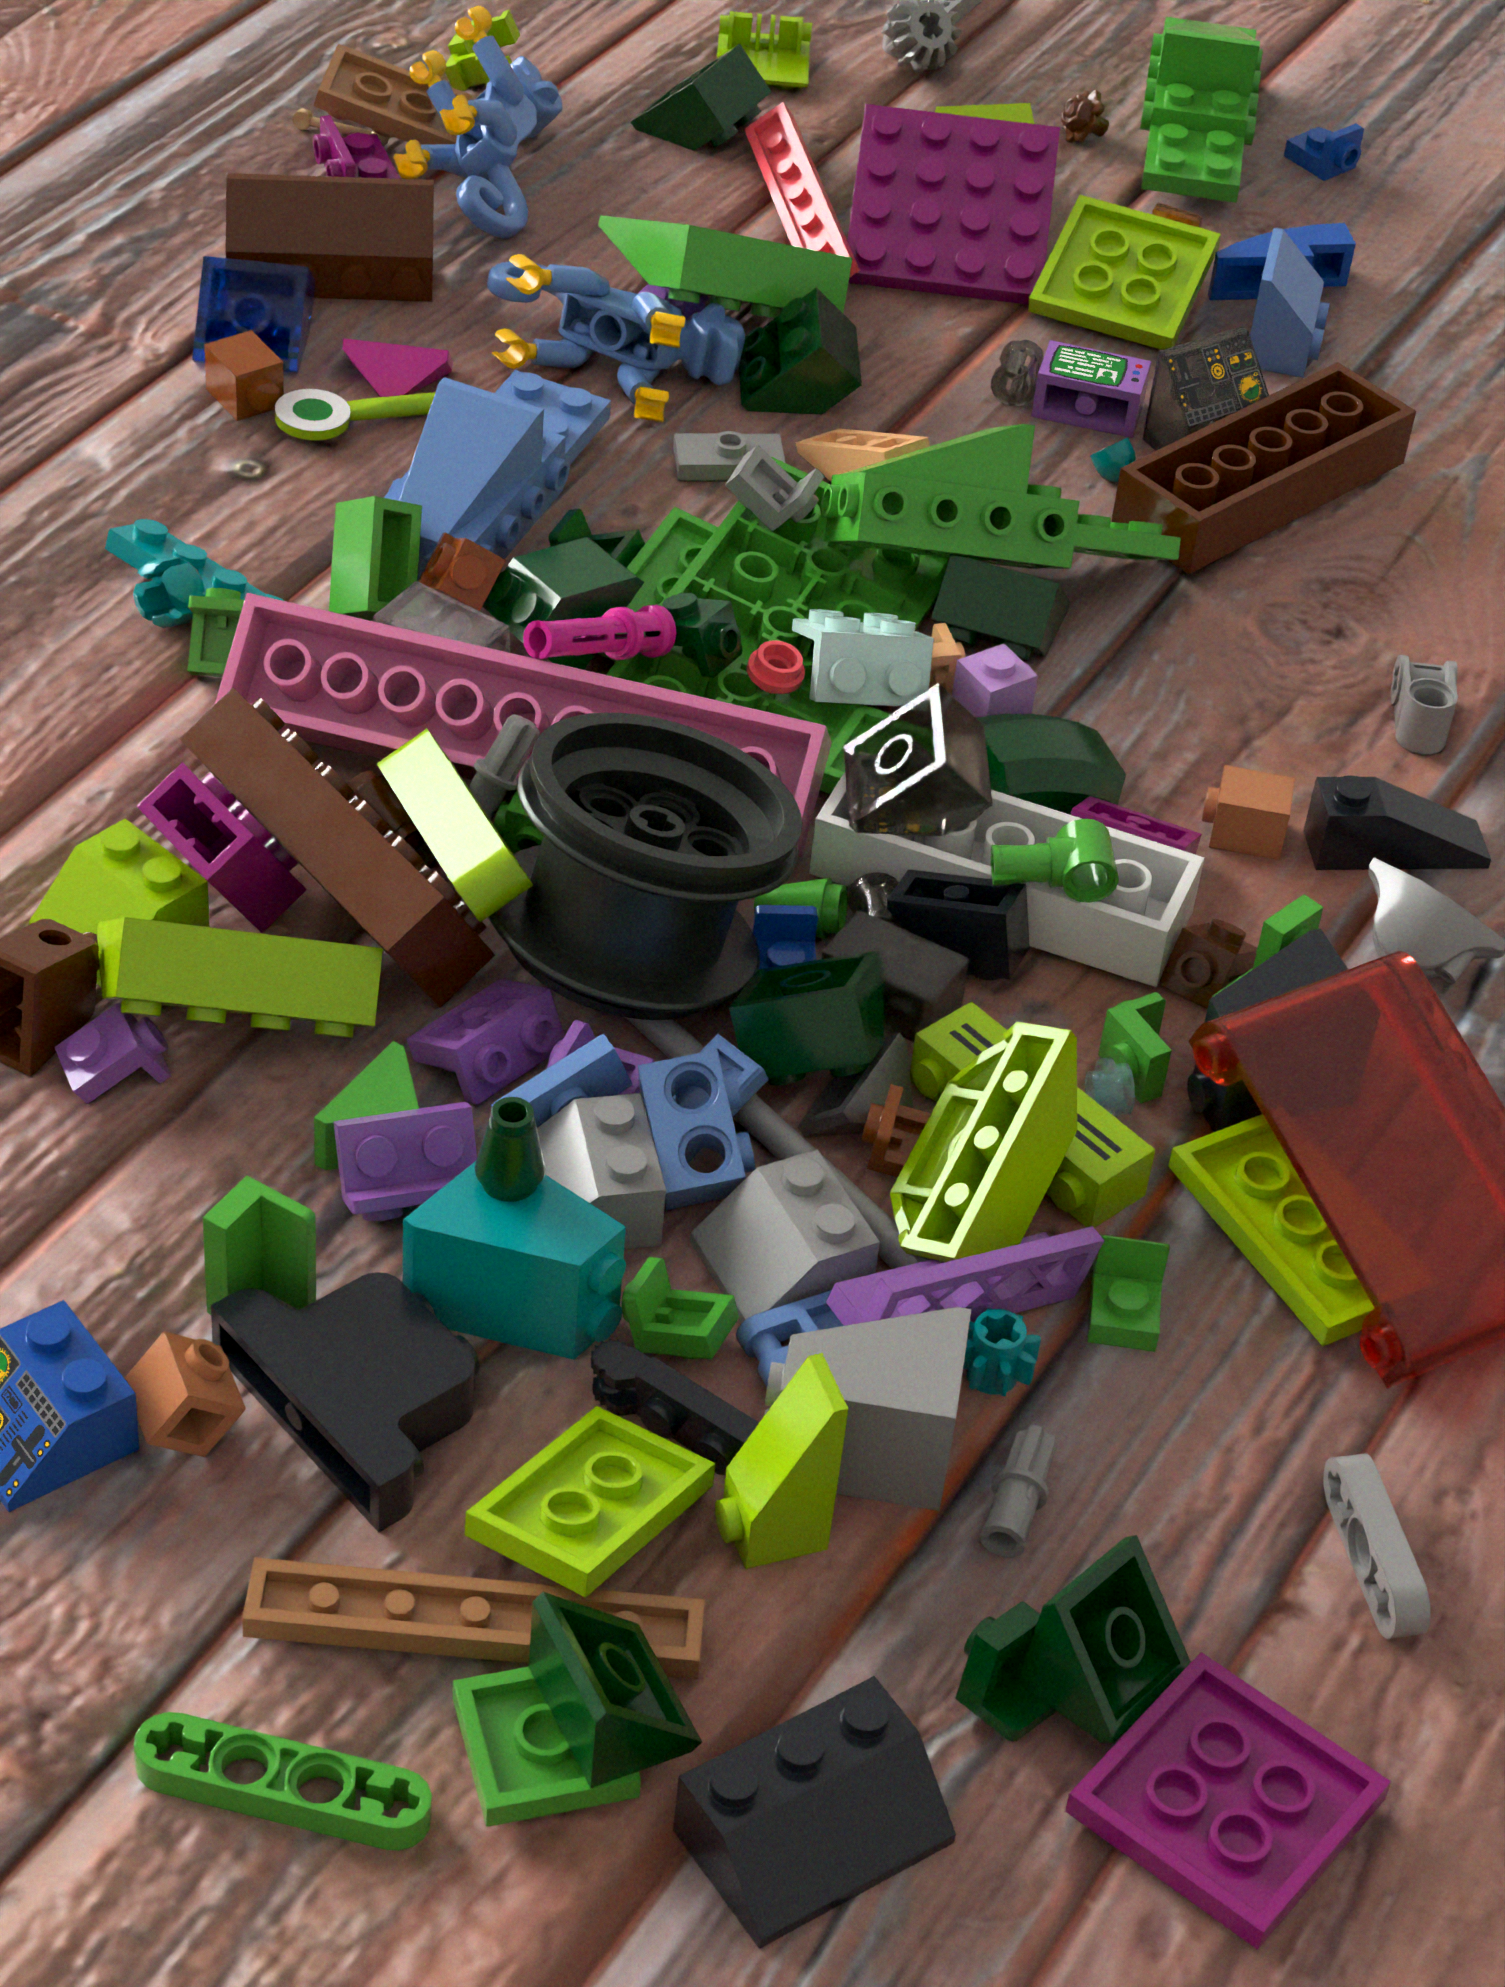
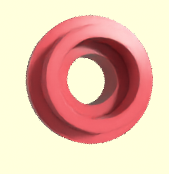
[746,640,805,694]

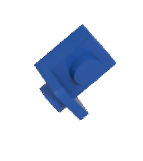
[1284,123,1364,181]
[752,905,818,969]

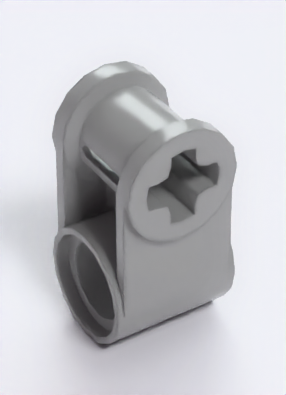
[1391,655,1458,755]

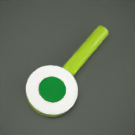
[275,389,435,440]

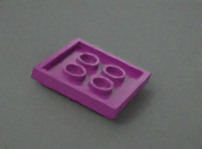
[1065,1652,1391,1950]

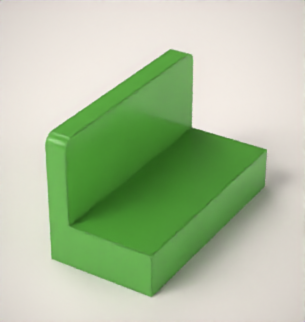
[203,1175,316,1315]

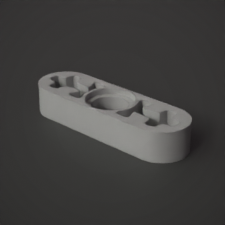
[1323,1453,1431,1639]

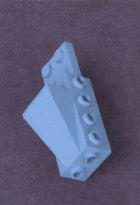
[384,370,611,601]

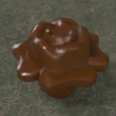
[1061,90,1109,143]

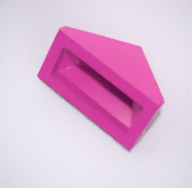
[342,338,453,397]

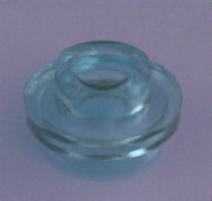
[1085,1057,1135,1118]

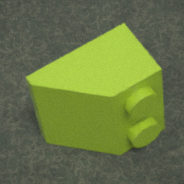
[29,818,210,988]

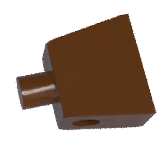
[0,919,100,1076]

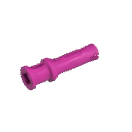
[523,605,677,660]

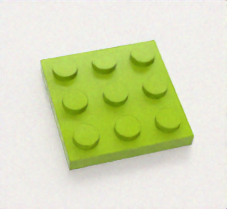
[1028,194,1221,352]

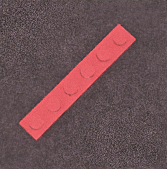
[744,102,860,278]

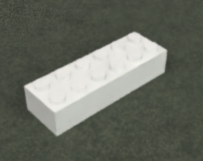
[809,748,1204,987]

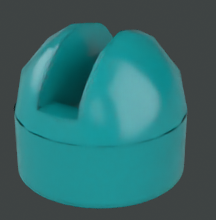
[1090,437,1136,482]

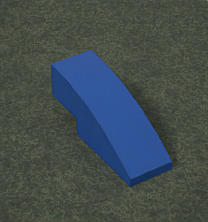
[1208,223,1356,300]

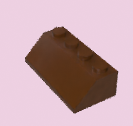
[225,173,434,302]

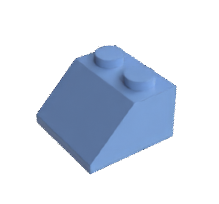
[1247,227,1330,378]

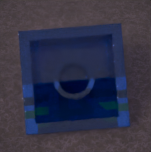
[192,256,315,373]

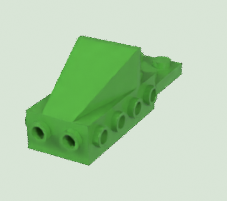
[1140,17,1263,203]
[821,424,1181,569]

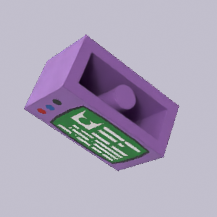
[1031,340,1151,438]

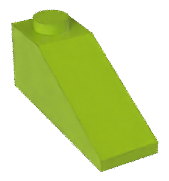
[715,1353,849,1569]

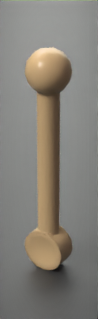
[292,108,389,146]

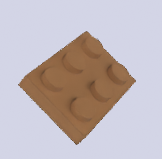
[313,44,474,146]

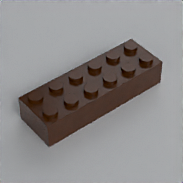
[1111,362,1416,574]
[179,687,495,1008]

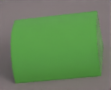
[329,496,422,621]

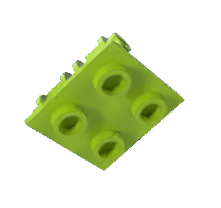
[717,11,812,90]

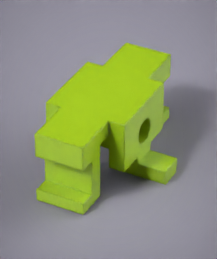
[445,10,520,91]

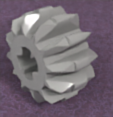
[881,0,962,73]

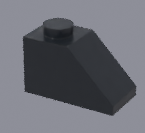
[887,869,1030,980]

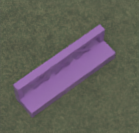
[826,1226,1104,1326]

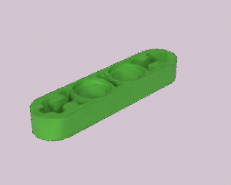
[133,1712,432,1851]

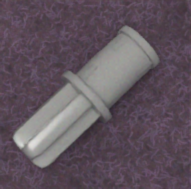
[469,714,540,821]
[980,1424,1057,1557]

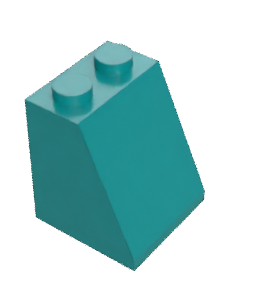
[402,1161,626,1360]

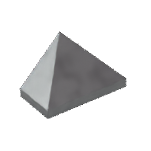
[797,1033,913,1137]

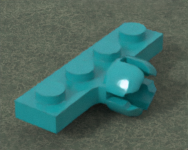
[105,519,284,628]

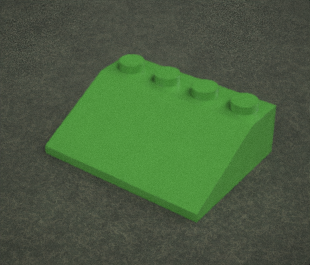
[599,215,853,318]

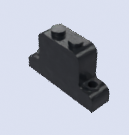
[211,1272,480,1533]

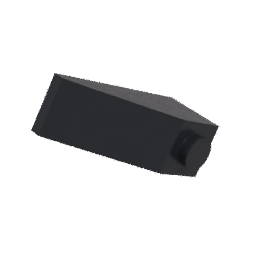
[1303,775,1491,870]

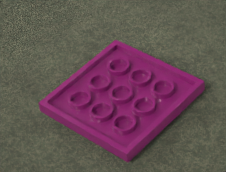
[847,104,1060,305]

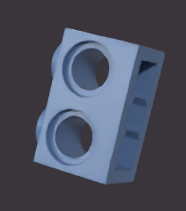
[638,1049,756,1210]

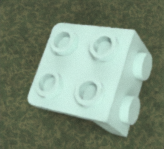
[792,609,934,708]

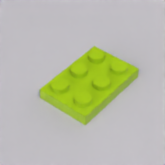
[464,1406,715,1598]

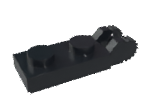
[590,1339,759,1475]

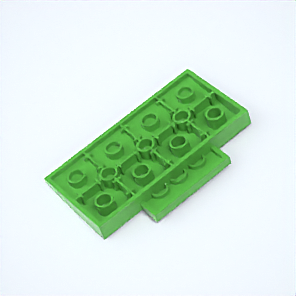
[597,457,949,743]

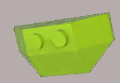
[890,1022,1077,1262]

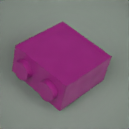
[136,762,307,933]

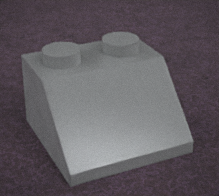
[537,1093,666,1249]
[690,1149,880,1324]

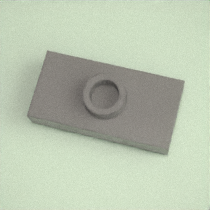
[673,431,785,481]

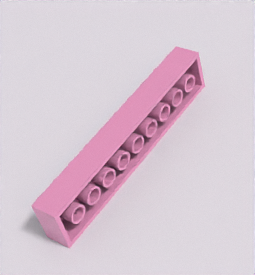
[215,593,832,857]

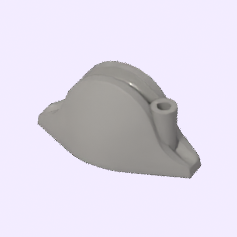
[1368,857,1505,983]

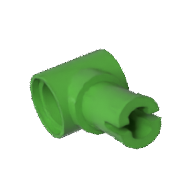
[990,819,1119,903]

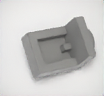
[725,445,824,532]

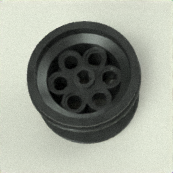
[489,712,802,1020]

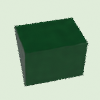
[1016,1535,1191,1743]
[529,1592,702,1788]

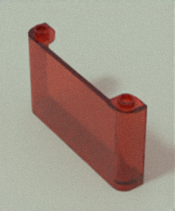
[1188,951,1505,1389]

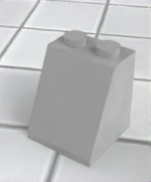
[764,1307,971,1511]

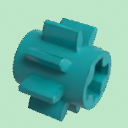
[963,1308,1041,1396]

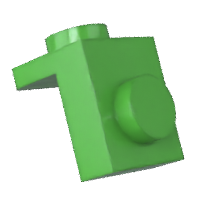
[187,588,244,677]
[1098,992,1172,1104]
[621,1257,739,1359]

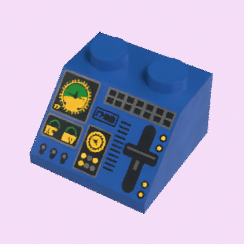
[0,1300,139,1512]

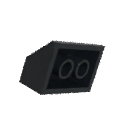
[673,1676,956,1949]

